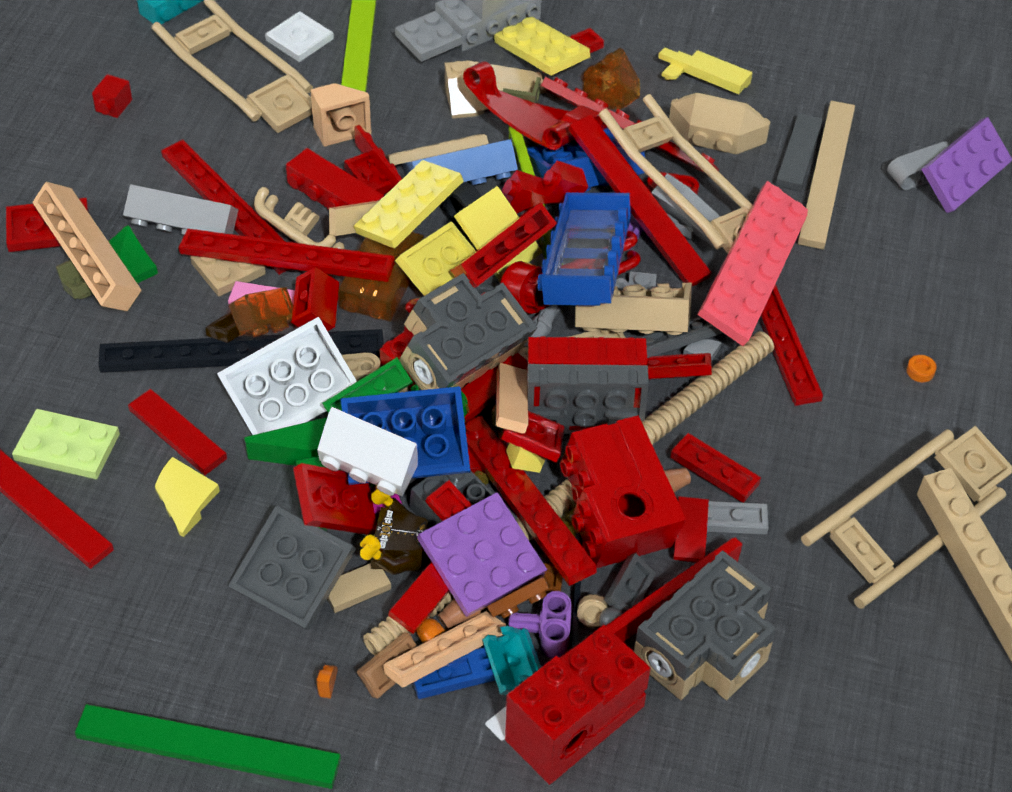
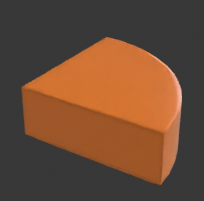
[317,665,338,698]

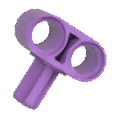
[509,591,571,659]

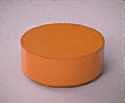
[906,355,937,382]

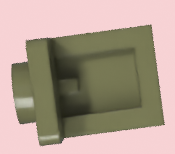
[56,260,93,299]

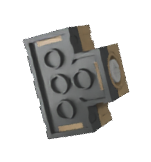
[399,273,537,390]
[634,550,776,701]

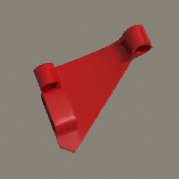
[463,61,607,150]

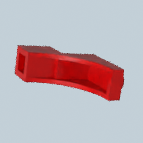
[501,160,588,214]

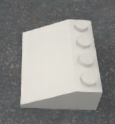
[217,317,357,435]

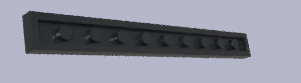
[98,329,384,373]

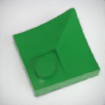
[108,225,158,284]

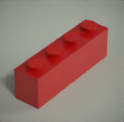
[286,148,384,210]
[450,202,557,288]

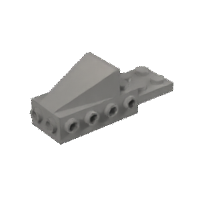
[395,0,542,62]

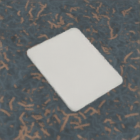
[485,707,506,740]

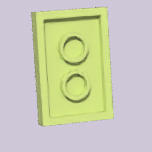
[12,409,120,479]

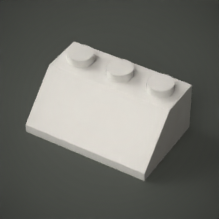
[317,407,418,496]

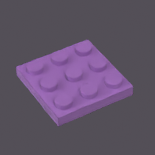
[417,492,547,617]

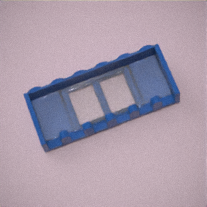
[538,193,631,306]

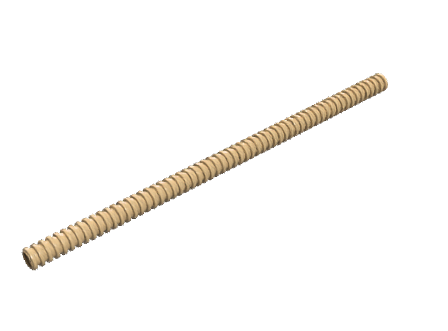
[363,331,774,656]

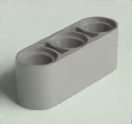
[887,141,950,190]

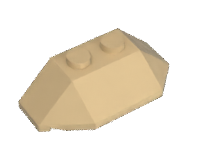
[669,93,770,154]

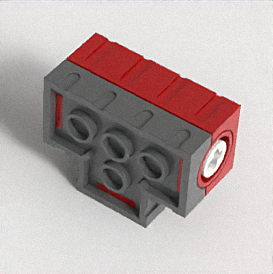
[527,336,649,438]

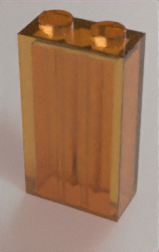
[338,232,424,322]

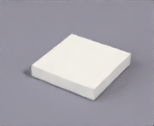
[265,11,334,62]

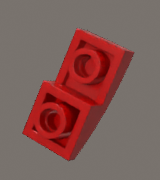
[673,496,709,562]

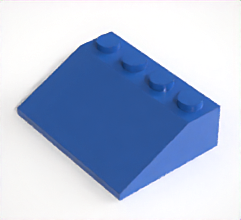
[527,128,645,192]
[341,386,470,485]

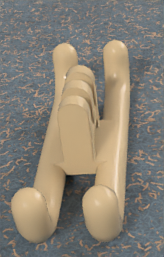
[254,187,345,249]

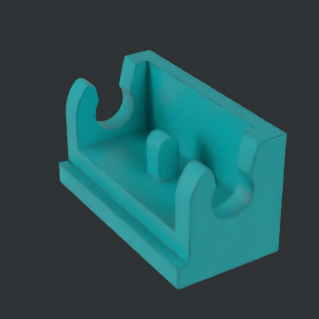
[482,626,541,696]

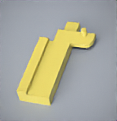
[658,47,753,94]

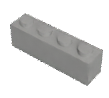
[123,184,238,235]

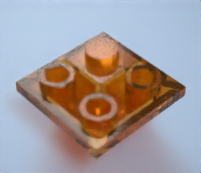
[583,47,640,110]

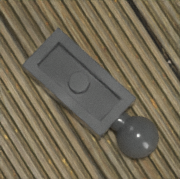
[599,553,656,626]

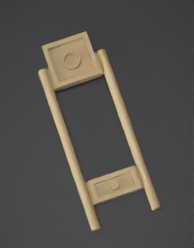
[152,0,313,133]
[599,94,752,254]
[801,426,1012,609]

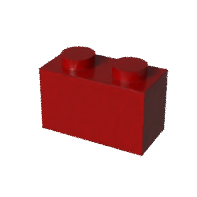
[291,267,339,331]

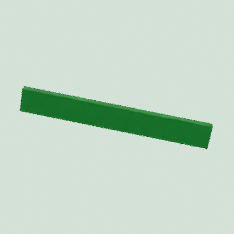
[75,704,341,789]

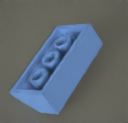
[402,139,518,185]

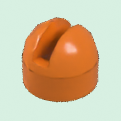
[417,618,445,643]

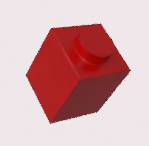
[92,74,133,118]

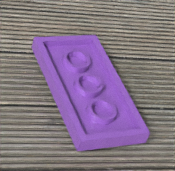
[921,117,1012,213]

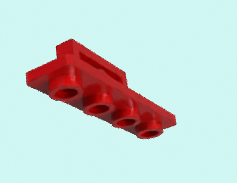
[344,125,402,194]

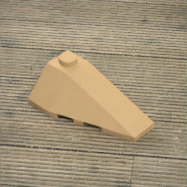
[445,61,545,119]

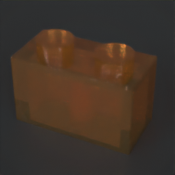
[229,287,293,337]

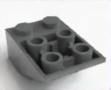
[409,470,517,528]

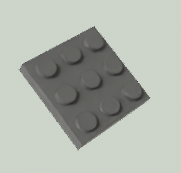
[228,506,356,631]

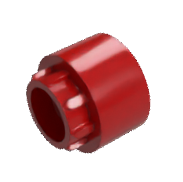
[500,261,549,314]

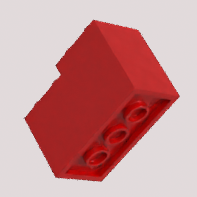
[560,415,686,569]
[505,624,651,785]

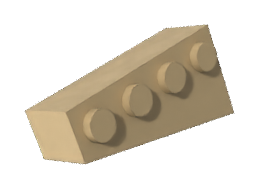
[575,283,692,335]

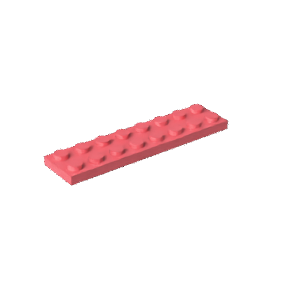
[697,181,808,346]

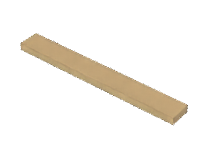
[798,101,855,250]

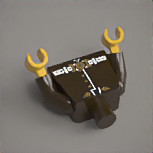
[360,486,428,575]

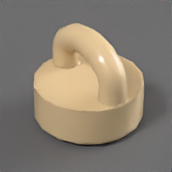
[577,595,608,627]

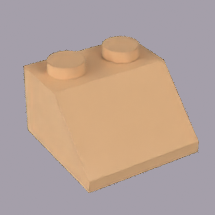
[311,83,371,147]

